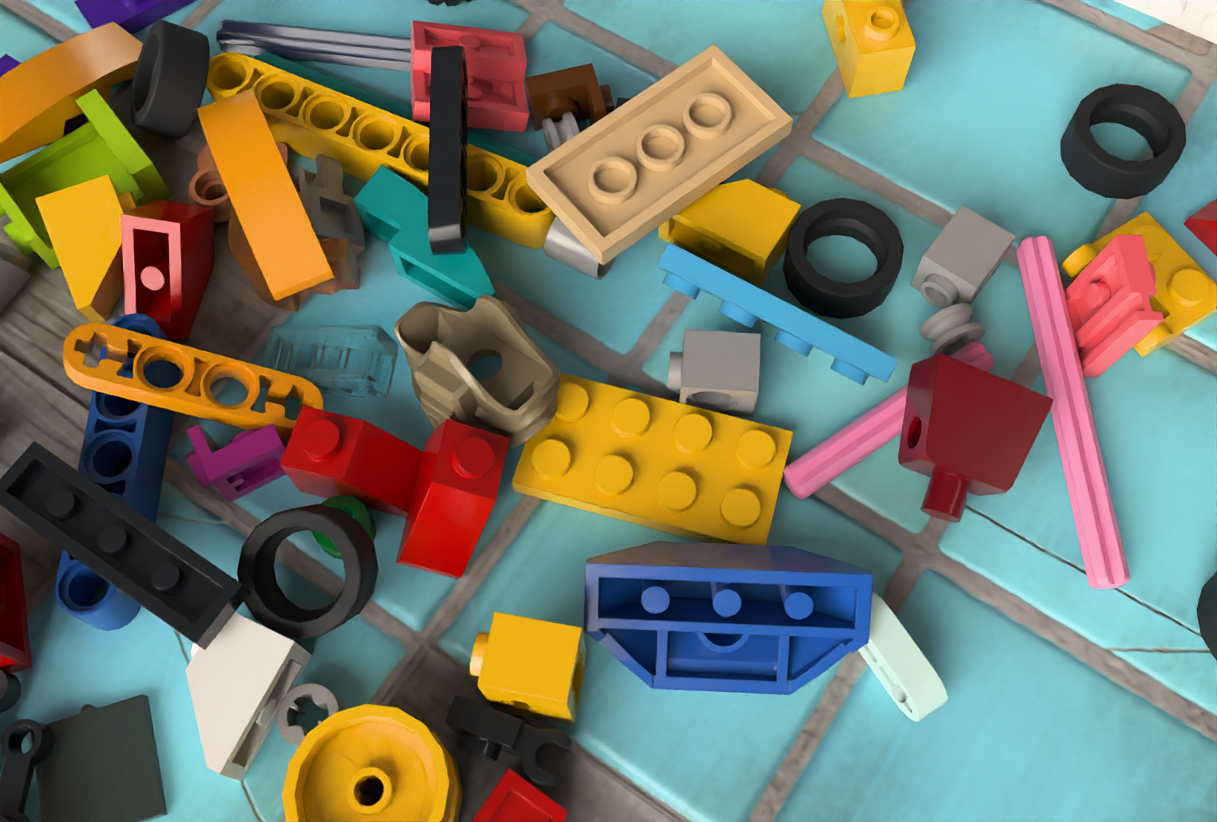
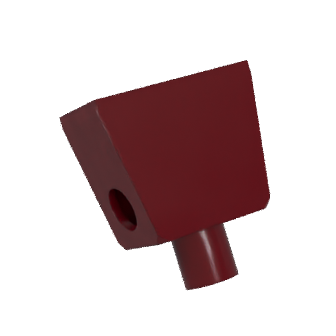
[898,353,1053,522]

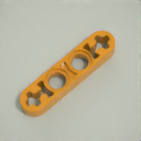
[63,322,323,440]

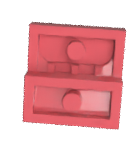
[411,20,529,133]

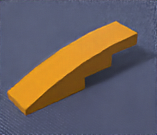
[0,21,143,164]

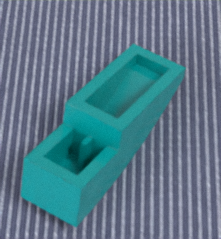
[353,165,497,310]

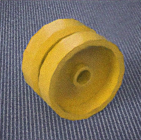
[282,704,463,822]

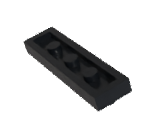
[0,441,251,650]

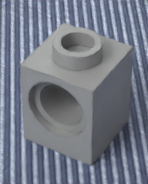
[910,205,1016,309]
[668,329,761,417]

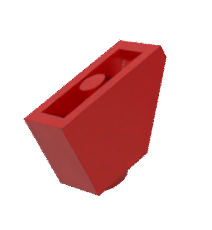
[121,199,214,341]
[279,405,423,518]
[396,419,509,579]

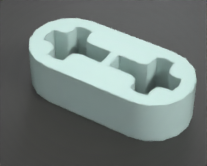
[858,592,948,722]

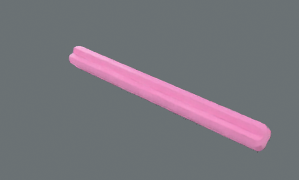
[1016,235,1131,589]

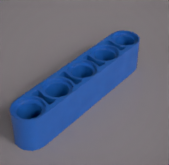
[55,313,181,631]

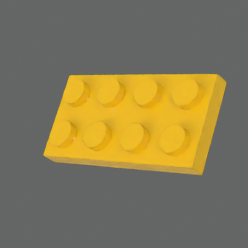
[512,372,793,545]

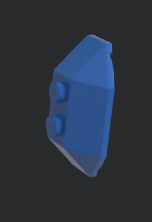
[584,541,873,695]

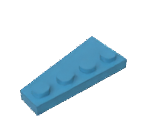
[655,242,899,386]

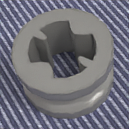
[542,112,580,153]
[919,303,985,356]
[276,683,345,747]

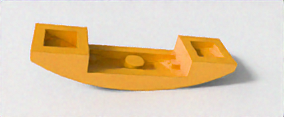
[197,88,334,301]

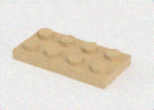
[525,44,793,266]

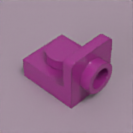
[186,423,287,502]

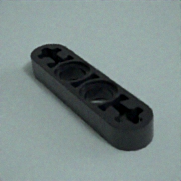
[428,46,468,255]

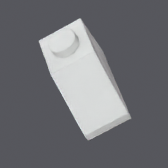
[185,612,312,782]

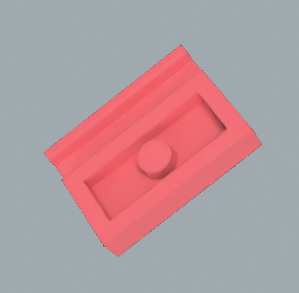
[1064,235,1164,377]

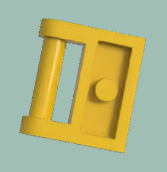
[1061,211,1217,358]

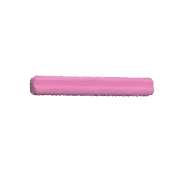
[782,341,995,499]

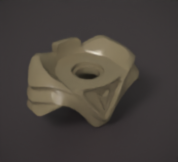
[393,294,560,451]

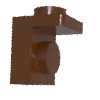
[525,63,615,131]

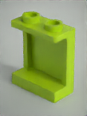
[0,89,173,270]

